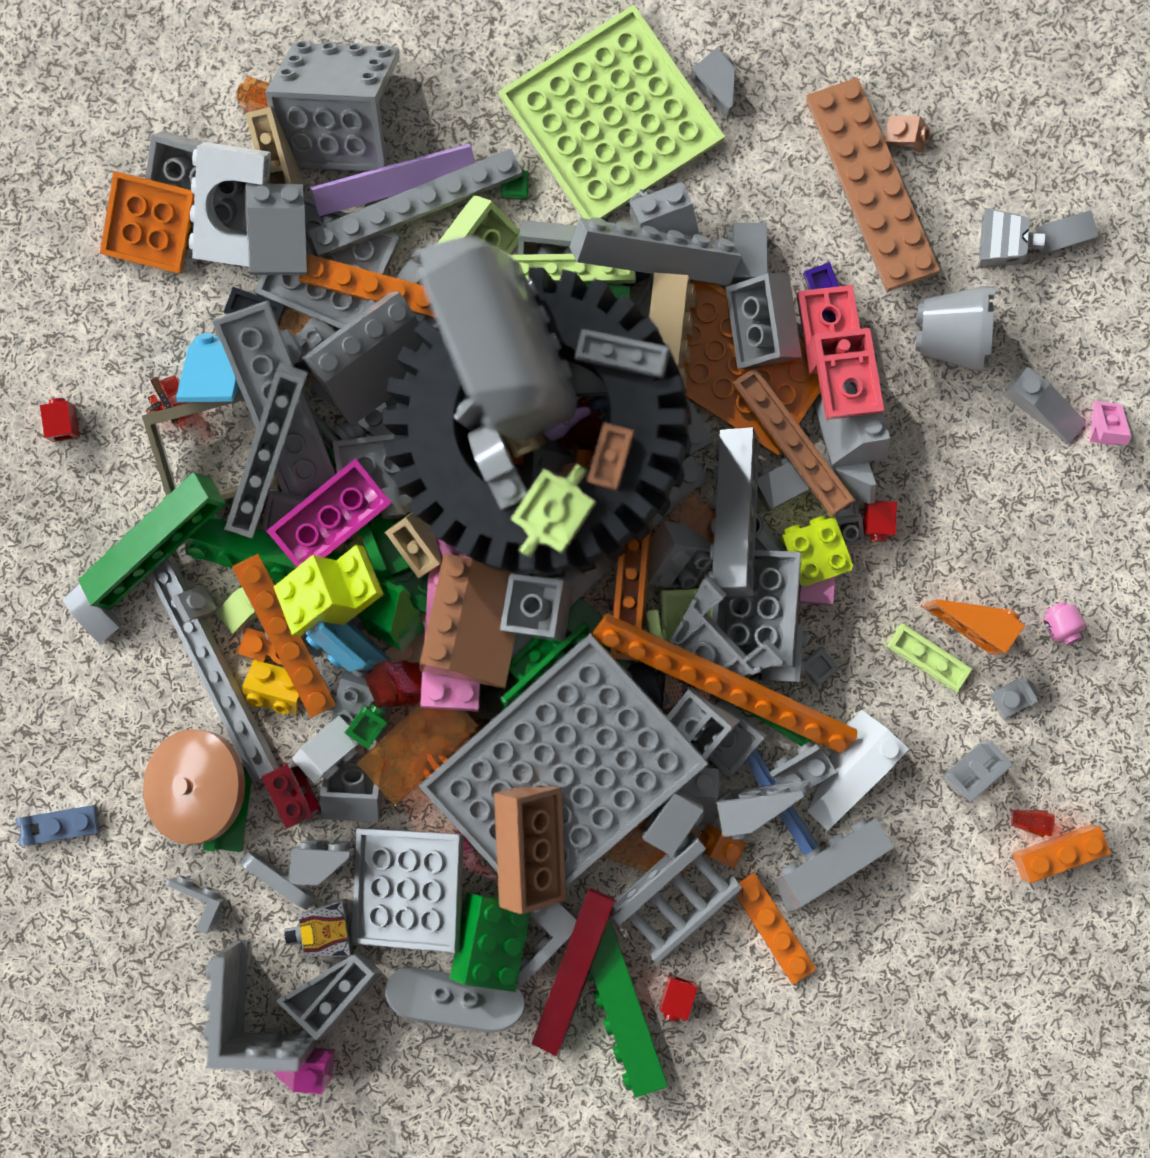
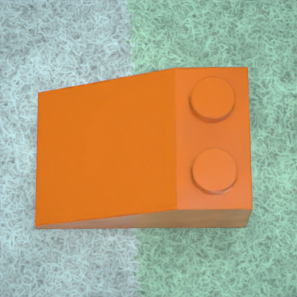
[923,599,1025,655]

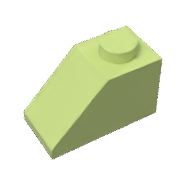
[216,587,258,634]

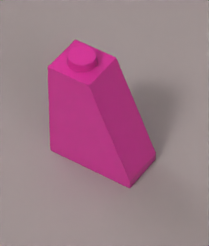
[275,1048,335,1094]

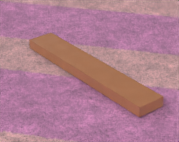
[732,367,855,518]

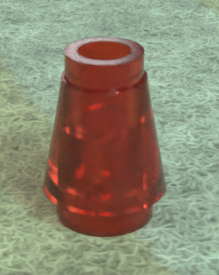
[1011,809,1055,838]

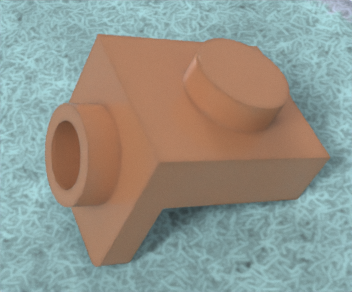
[884,116,930,152]

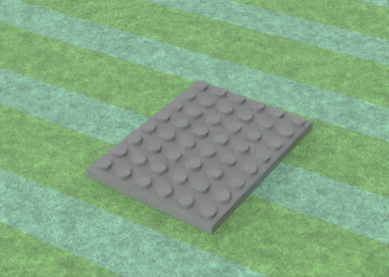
[419,633,708,913]

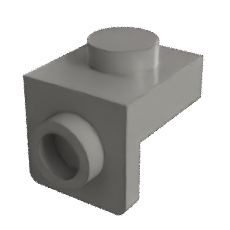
[172,585,217,623]

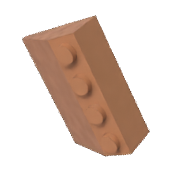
[420,553,516,688]

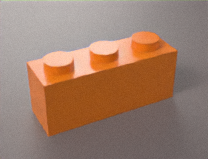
[1012,824,1111,883]

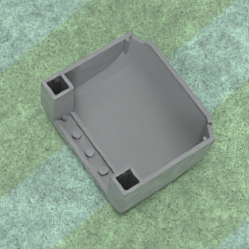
[413,236,578,443]

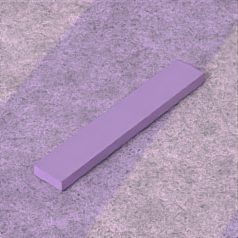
[311,144,475,216]

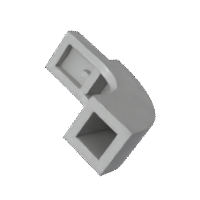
[468,425,528,510]

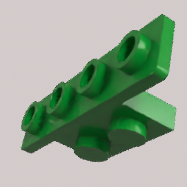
[501,622,590,708]

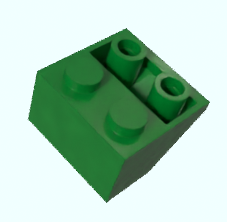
[357,576,425,651]

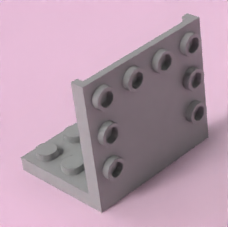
[265,41,400,171]
[203,940,317,1072]

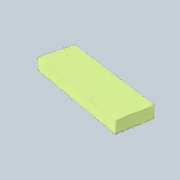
[886,623,973,693]

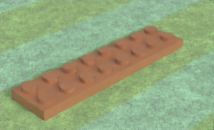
[806,77,940,293]

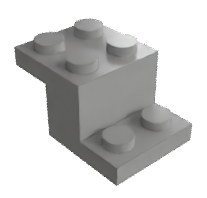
[667,687,767,778]

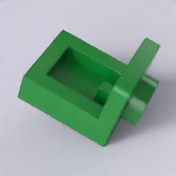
[344,704,389,749]

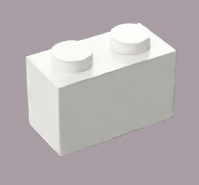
[292,716,359,784]

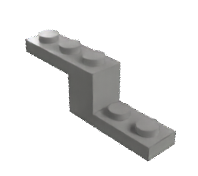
[517,866,590,987]

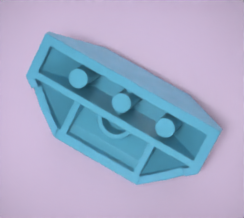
[306,621,392,671]

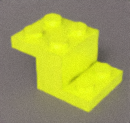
[274,545,383,636]

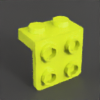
[778,515,853,587]

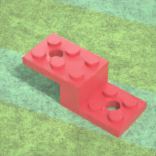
[796,285,884,420]

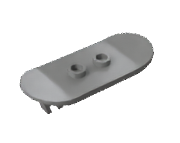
[385,967,525,1033]

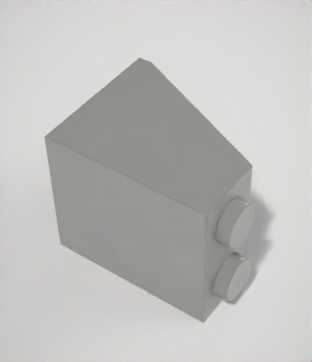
[630,182,699,281]

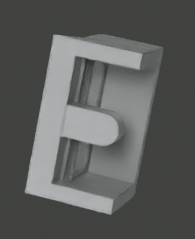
[941,740,1013,803]

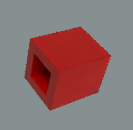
[40,398,80,442]
[863,500,897,542]
[659,974,698,1022]

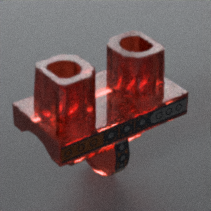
[145,375,195,428]

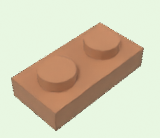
[587,423,635,491]

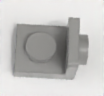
[989,678,1039,719]

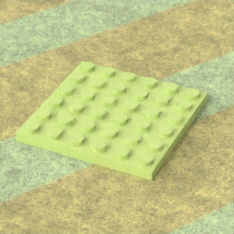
[498,5,725,219]

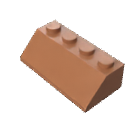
[494,786,566,914]

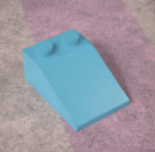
[176,333,240,402]

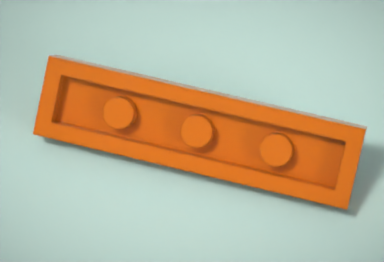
[737,872,816,985]

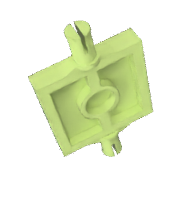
[511,464,596,557]

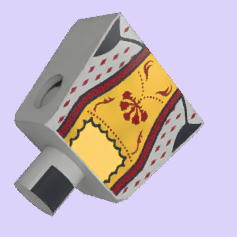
[284,898,354,957]

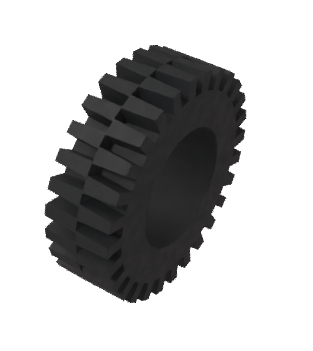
[383,267,692,578]

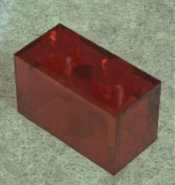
[364,660,422,708]

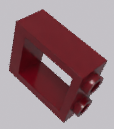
[261,762,321,829]

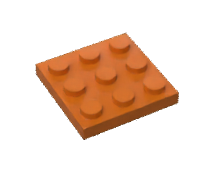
[100,171,195,274]

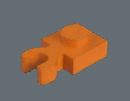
[238,627,283,665]

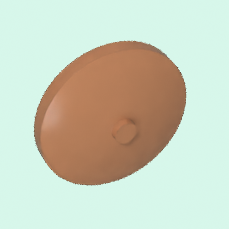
[143,729,245,844]

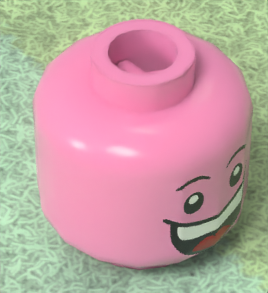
[1043,602,1086,645]

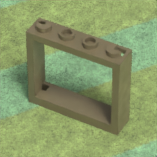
[142,390,279,500]

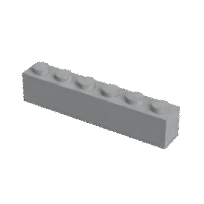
[570,217,741,285]
[225,363,308,538]
[709,427,759,597]

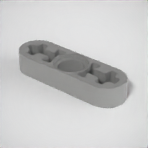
[240,851,316,910]

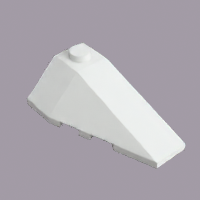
[807,710,909,831]

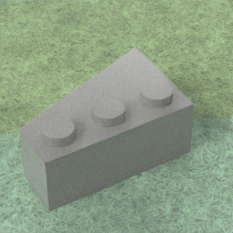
[276,953,382,1041]

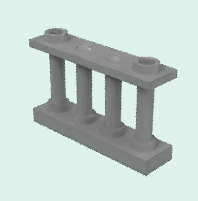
[611,831,742,964]

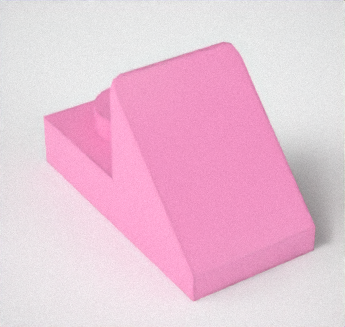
[1089,401,1131,446]

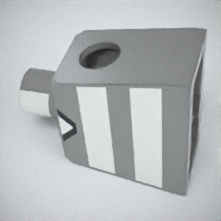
[978,208,1045,267]

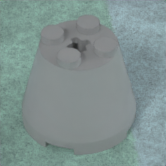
[915,286,995,371]

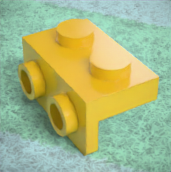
[242,660,300,716]

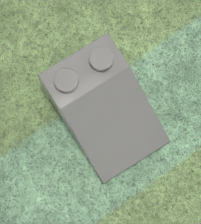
[245,183,307,275]
[717,780,811,840]

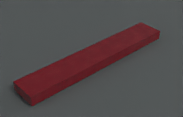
[531,888,617,1056]

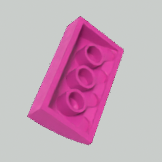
[267,458,392,567]

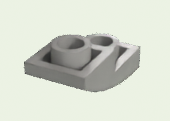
[1035,210,1099,254]
[834,496,865,546]
[63,583,122,644]

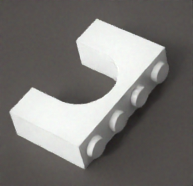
[189,142,271,267]

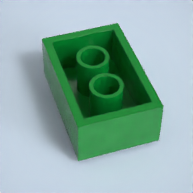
[449,892,531,992]

